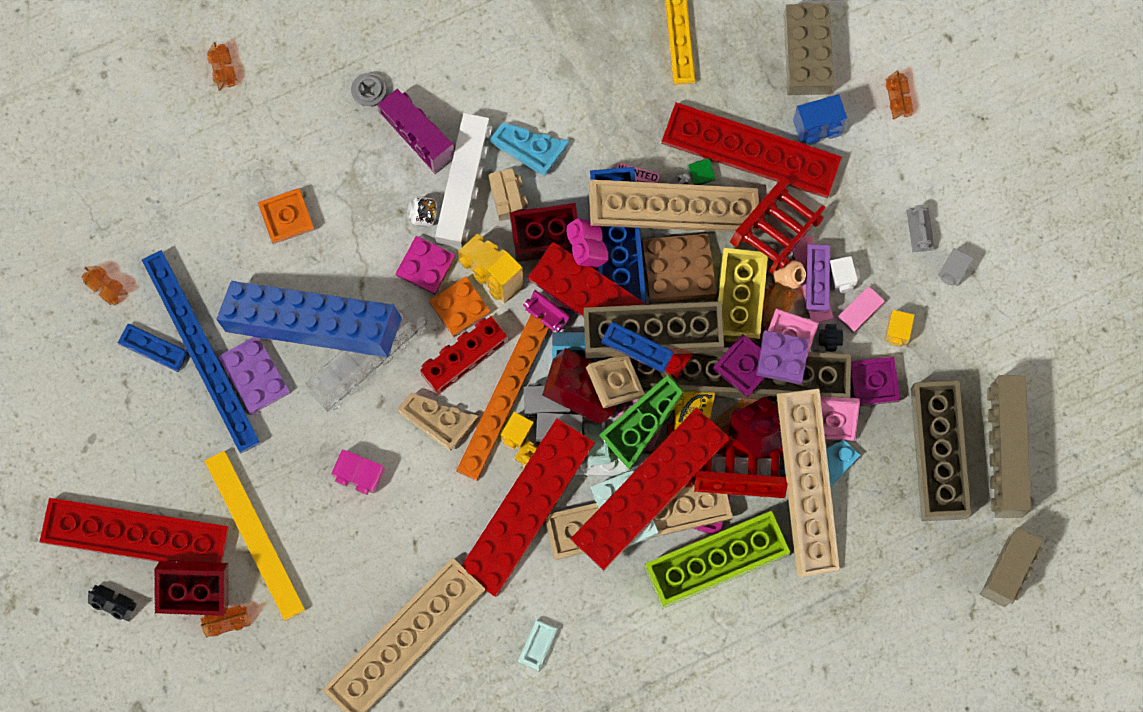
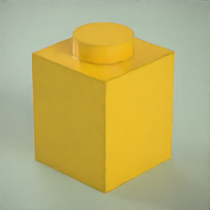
[884,310,915,347]
[501,412,534,450]

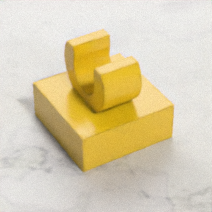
[514,440,538,466]

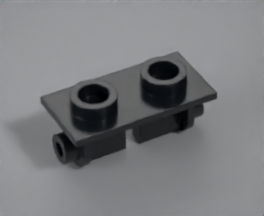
[88,584,137,622]

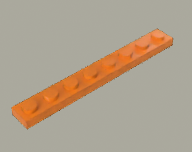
[456,314,550,481]

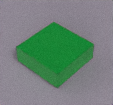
[688,159,716,185]

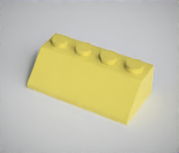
[717,248,768,343]

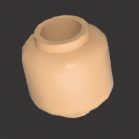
[773,260,806,289]

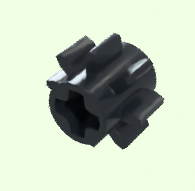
[819,324,843,352]

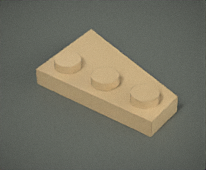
[397,393,478,452]

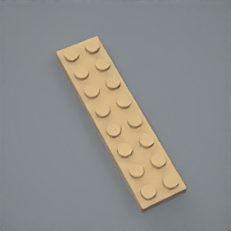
[589,180,761,233]
[777,389,840,577]
[546,481,733,560]
[322,557,485,712]

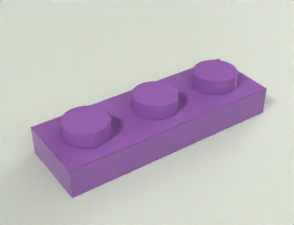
[806,244,830,312]

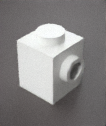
[830,256,860,293]

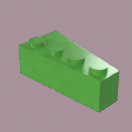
[599,375,685,470]

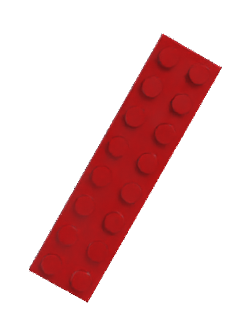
[661,102,842,199]
[527,242,694,379]
[570,407,730,571]
[458,418,595,597]
[39,498,229,563]

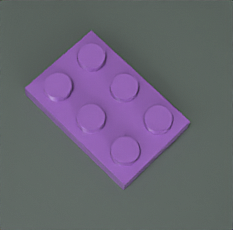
[218,337,290,415]

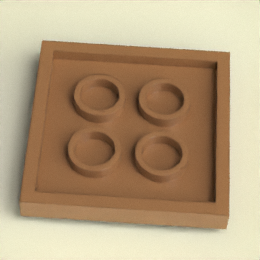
[642,234,717,303]

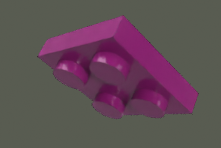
[713,334,765,398]
[851,357,901,406]

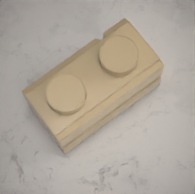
[488,168,528,221]

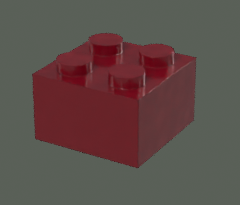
[729,396,783,459]

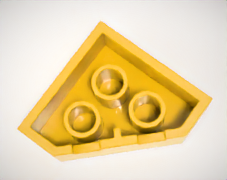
[458,234,524,303]

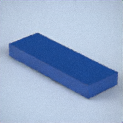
[601,322,674,373]
[117,323,188,372]

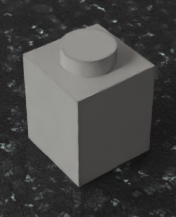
[938,248,973,286]

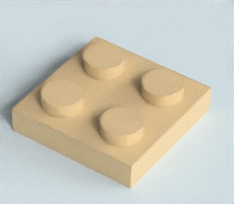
[586,356,645,408]

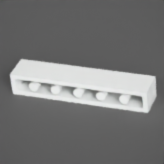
[435,113,493,248]

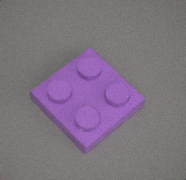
[756,330,809,385]

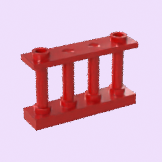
[729,176,826,274]
[694,437,788,499]

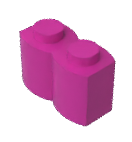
[567,218,608,268]
[331,449,385,495]

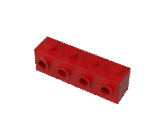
[420,316,508,396]

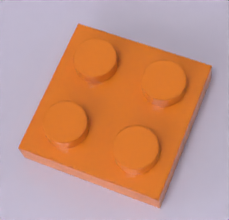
[258,188,314,244]
[429,276,491,338]

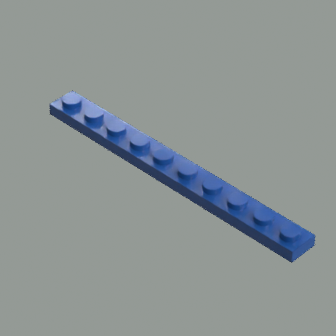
[142,250,261,454]

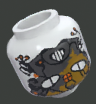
[407,197,441,227]

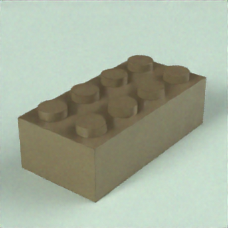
[784,3,834,95]

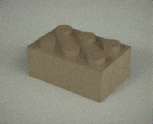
[980,527,1043,607]

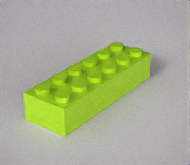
[644,511,790,609]

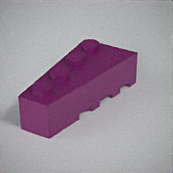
[377,89,455,174]

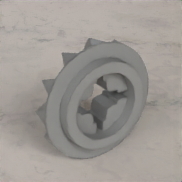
[351,73,386,107]

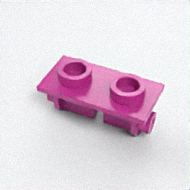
[523,290,570,332]

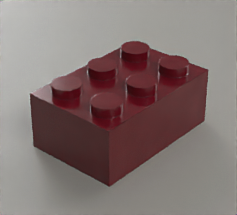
[509,203,578,262]
[542,348,616,425]
[154,561,229,616]

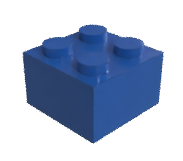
[793,94,847,145]

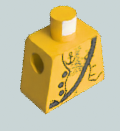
[672,392,715,430]

